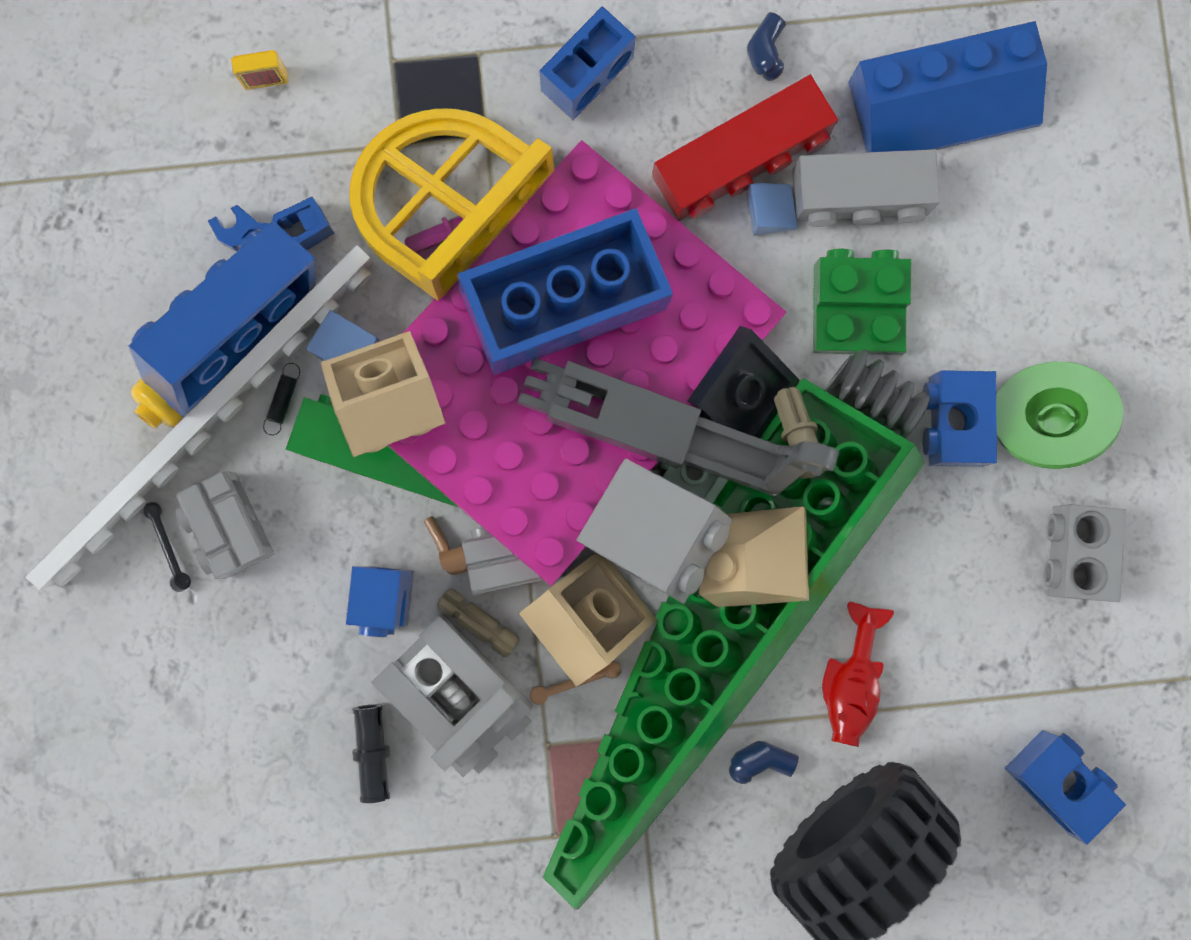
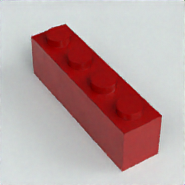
[652,74,838,221]

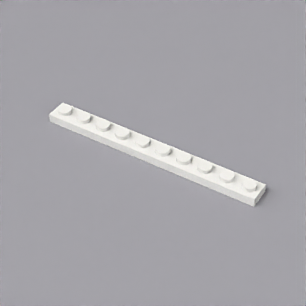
[25,245,374,590]

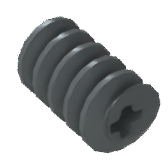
[824,348,930,439]

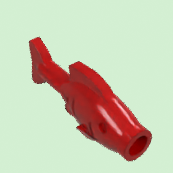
[822,601,894,747]

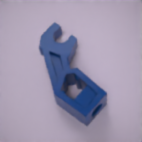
[208,196,335,252]

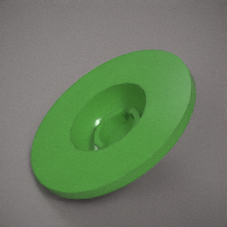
[996,361,1123,469]

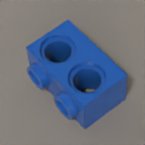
[539,6,636,121]

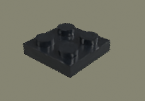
[687,326,801,439]

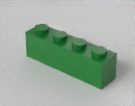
[285,394,459,508]

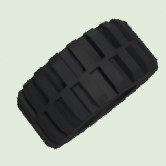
[770,762,961,940]

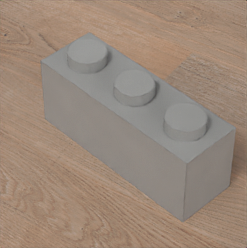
[792,149,940,227]

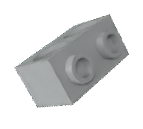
[1043,504,1126,602]

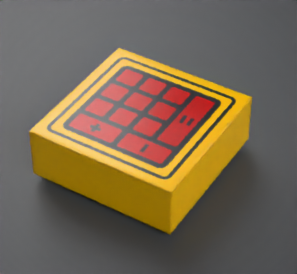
[231,50,289,90]

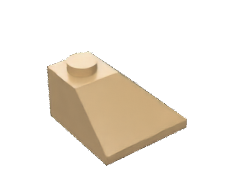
[699,506,809,607]

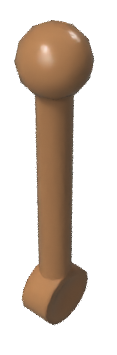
[530,661,621,705]

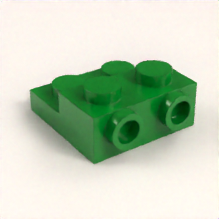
[813,248,911,355]

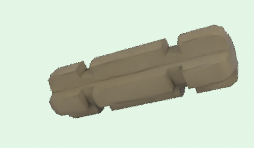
[437,589,520,657]

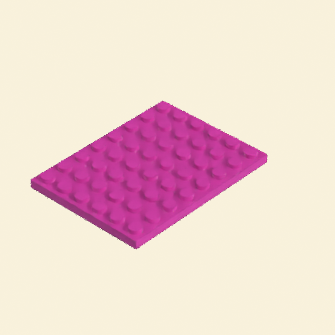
[387,140,787,587]

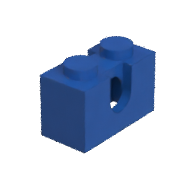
[922,370,997,467]
[345,566,414,637]
[1004,730,1126,845]

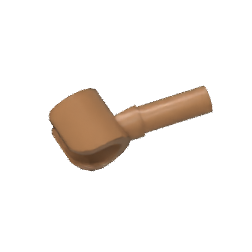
[423,516,468,575]

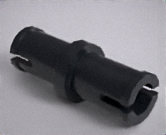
[352,704,390,803]

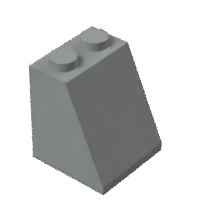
[576,458,733,604]

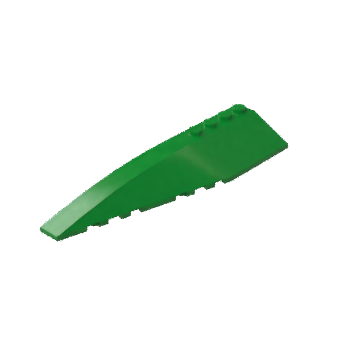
[542,378,925,910]

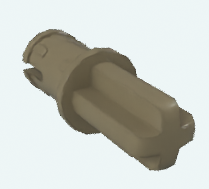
[774,387,826,479]

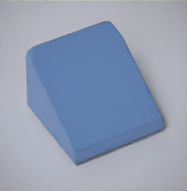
[746,183,798,236]

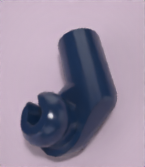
[747,12,786,81]
[729,741,799,784]

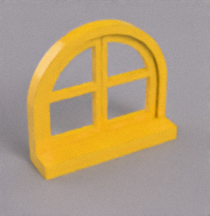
[349,108,554,301]

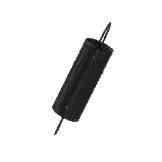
[263,363,300,436]

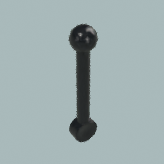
[143,502,191,592]

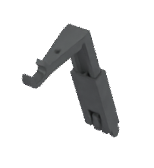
[517,359,839,496]

